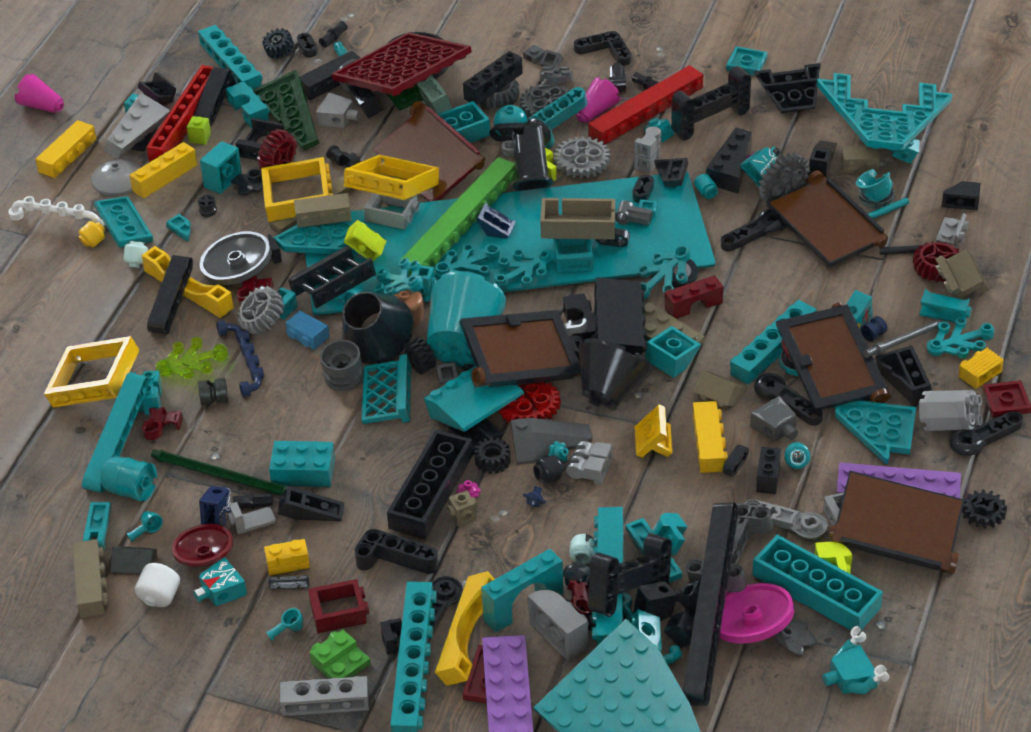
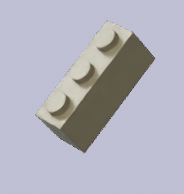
[294,193,352,228]

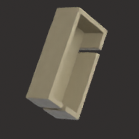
[540,198,615,240]

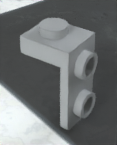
[227,502,276,534]

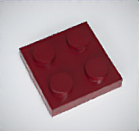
[982,380,1031,417]

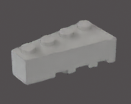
[103,93,170,159]

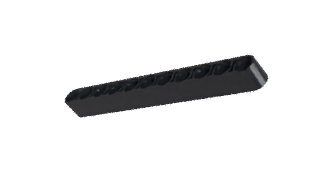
[683,502,738,706]

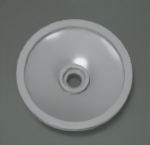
[91,159,141,196]

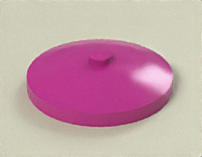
[719,583,794,644]

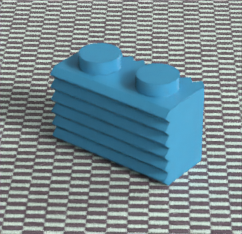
[285,310,330,350]

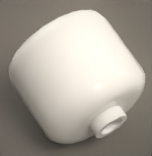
[135,563,180,607]

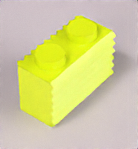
[344,220,387,261]

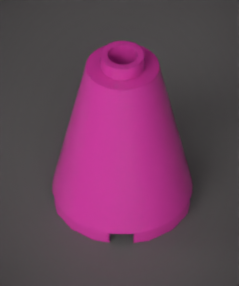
[15,73,64,113]
[576,77,621,123]

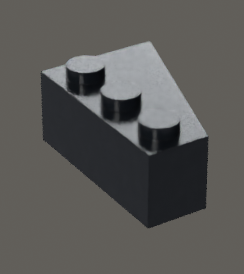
[875,345,932,406]

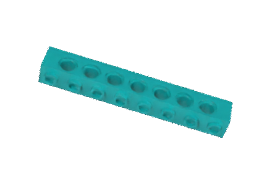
[390,582,437,732]

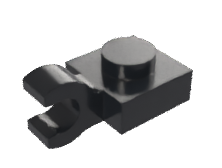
[267,234,282,264]

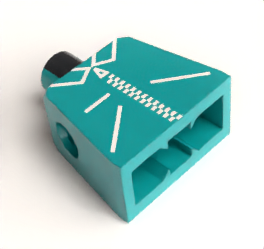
[740,147,780,187]

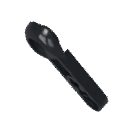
[489,119,552,144]
[721,209,786,251]
[754,373,823,426]
[949,411,1023,456]
[415,576,463,643]

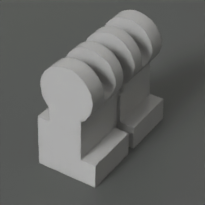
[634,127,661,174]
[566,441,613,485]

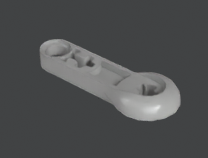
[744,499,828,540]

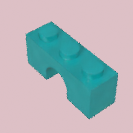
[226,82,270,128]

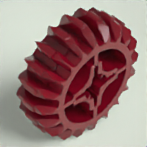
[257,129,297,169]
[913,240,960,283]

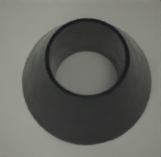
[342,292,414,364]

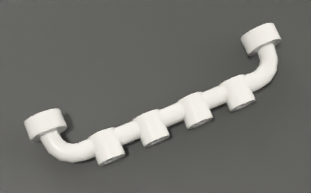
[8,196,106,232]

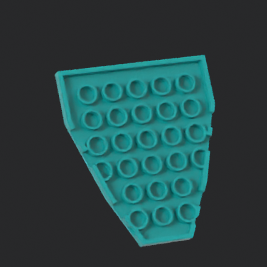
[534,619,700,732]

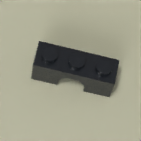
[563,293,595,339]
[664,580,700,648]

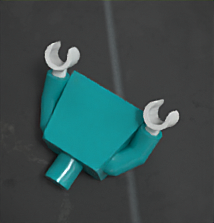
[822,626,889,695]

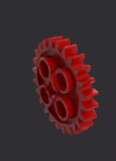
[499,382,561,423]

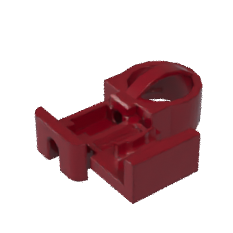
[237,275,274,304]
[142,407,183,440]
[567,580,592,619]

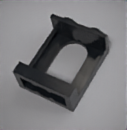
[236,118,284,161]

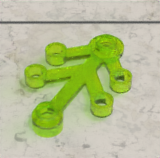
[155,337,228,379]

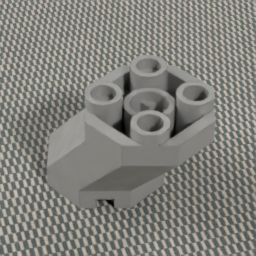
[919,390,983,432]

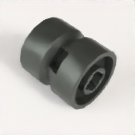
[198,378,228,406]

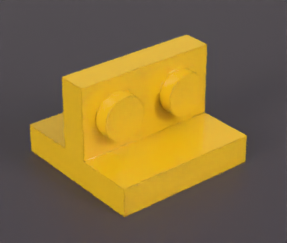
[634,404,672,458]

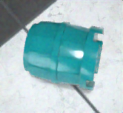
[100,456,157,501]

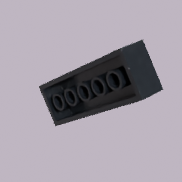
[387,430,473,539]

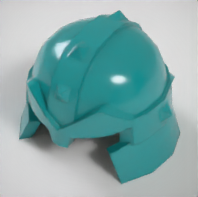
[856,169,894,203]

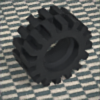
[404,337,437,374]
[474,437,511,474]

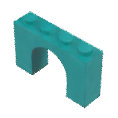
[481,549,564,633]

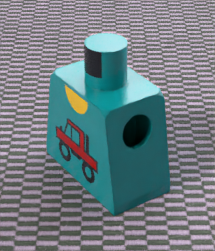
[846,290,873,331]

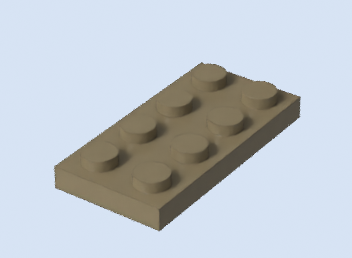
[643,302,705,345]

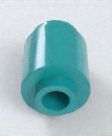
[694,174,718,199]

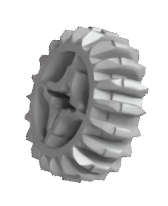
[236,286,285,335]

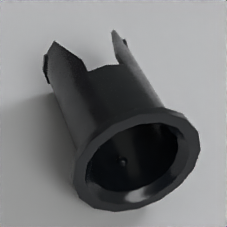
[512,125,553,191]

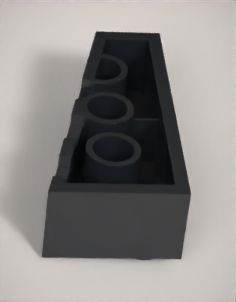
[706,127,752,194]

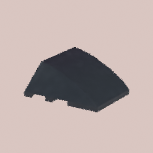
[754,63,821,113]

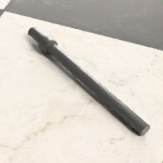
[863,319,944,358]

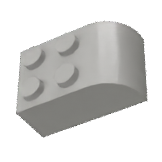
[528,590,589,661]

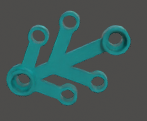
[434,244,500,278]
[638,245,692,300]
[493,249,554,291]
[374,258,424,295]
[926,316,995,359]

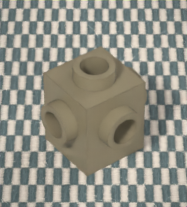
[447,491,478,527]

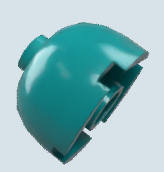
[493,105,527,135]

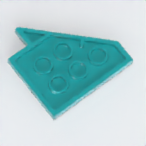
[273,221,358,255]
[835,401,916,464]

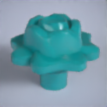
[548,441,569,463]

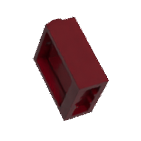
[308,579,369,634]

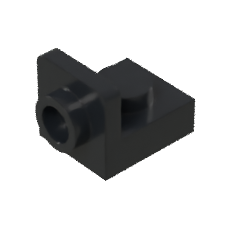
[380,618,402,655]

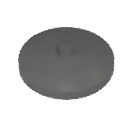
[200,231,272,285]

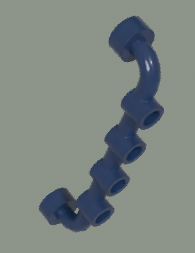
[216,320,264,398]

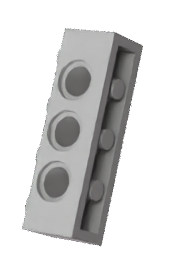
[280,676,369,716]

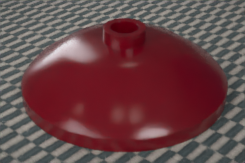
[172,524,233,567]

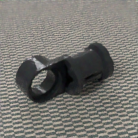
[326,145,361,167]

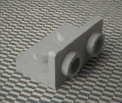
[935,213,969,248]

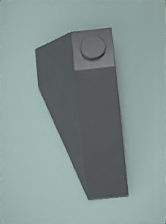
[511,418,592,465]

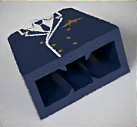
[199,486,231,526]

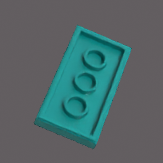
[94,196,153,247]

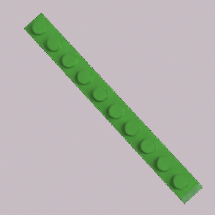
[400,157,516,277]

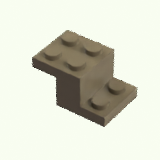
[936,249,990,299]

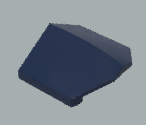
[476,203,516,239]

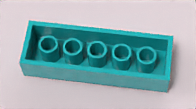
[752,534,883,630]

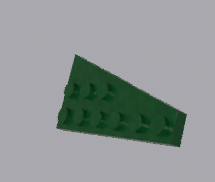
[253,70,320,151]

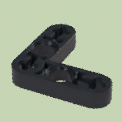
[574,31,631,66]

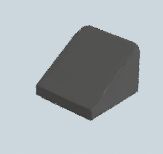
[539,49,564,68]
[436,362,458,384]

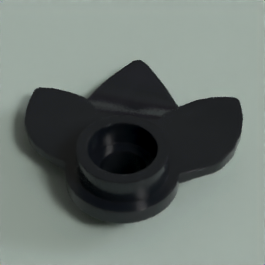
[231,169,263,195]

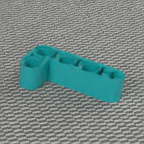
[527,87,588,149]

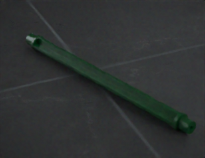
[151,449,288,495]

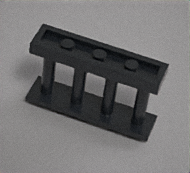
[288,246,376,308]

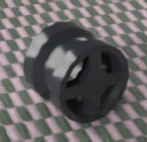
[198,195,217,217]

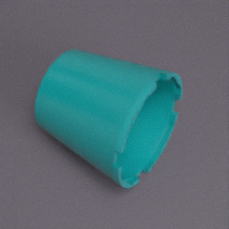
[427,271,506,367]

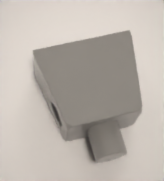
[316,93,360,128]

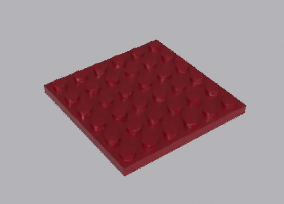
[331,32,472,96]

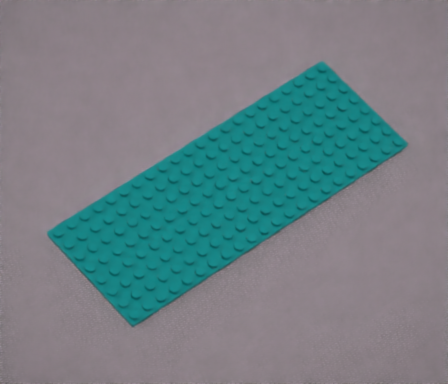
[305,171,715,315]

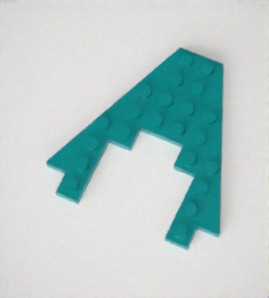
[816,73,953,151]

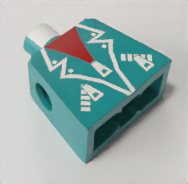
[193,557,247,606]

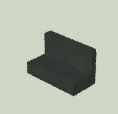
[111,546,157,574]

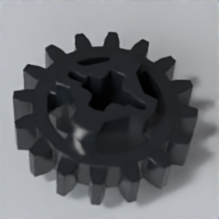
[962,489,1007,529]

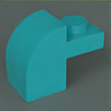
[651,513,688,555]

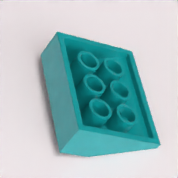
[424,365,524,432]

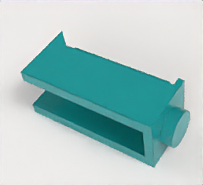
[919,288,972,323]

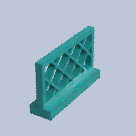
[362,354,412,424]

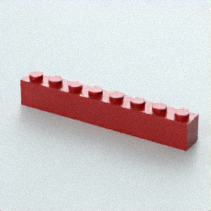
[146,65,213,163]
[588,65,704,145]

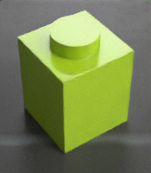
[187,116,211,145]

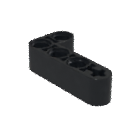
[194,67,236,126]
[354,529,439,574]

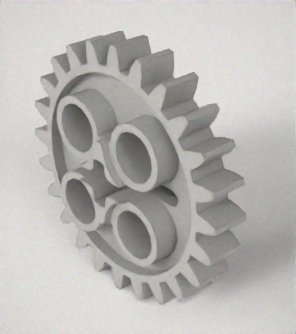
[554,136,610,179]

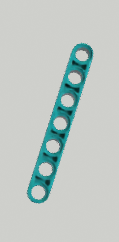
[82,373,149,493]

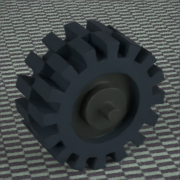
[262,28,295,59]

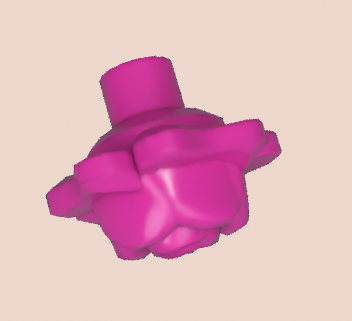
[456,480,481,498]

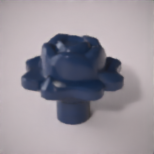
[523,486,547,507]

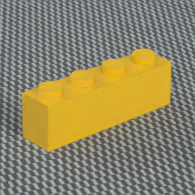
[35,120,96,178]
[129,142,197,199]
[693,401,728,473]

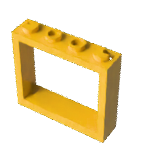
[344,155,439,200]
[261,157,333,222]
[44,336,139,408]

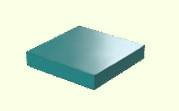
[726,46,768,76]

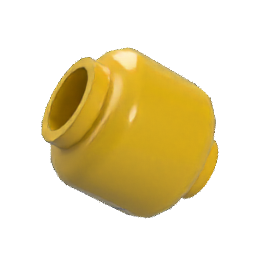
[78,221,105,248]

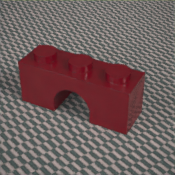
[665,275,724,319]

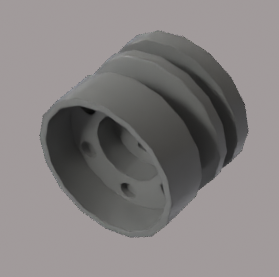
[320,340,364,391]

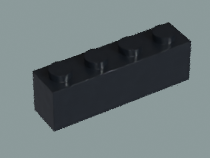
[300,51,361,100]

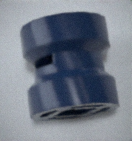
[861,316,888,342]

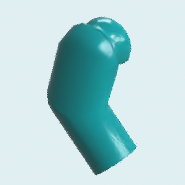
[662,645,682,665]

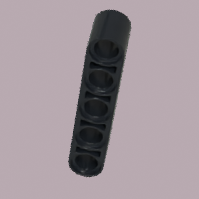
[147,255,193,334]

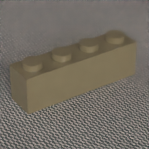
[73,539,108,618]

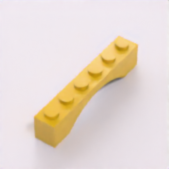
[141,246,234,318]
[435,571,495,686]

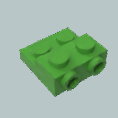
[310,629,371,679]

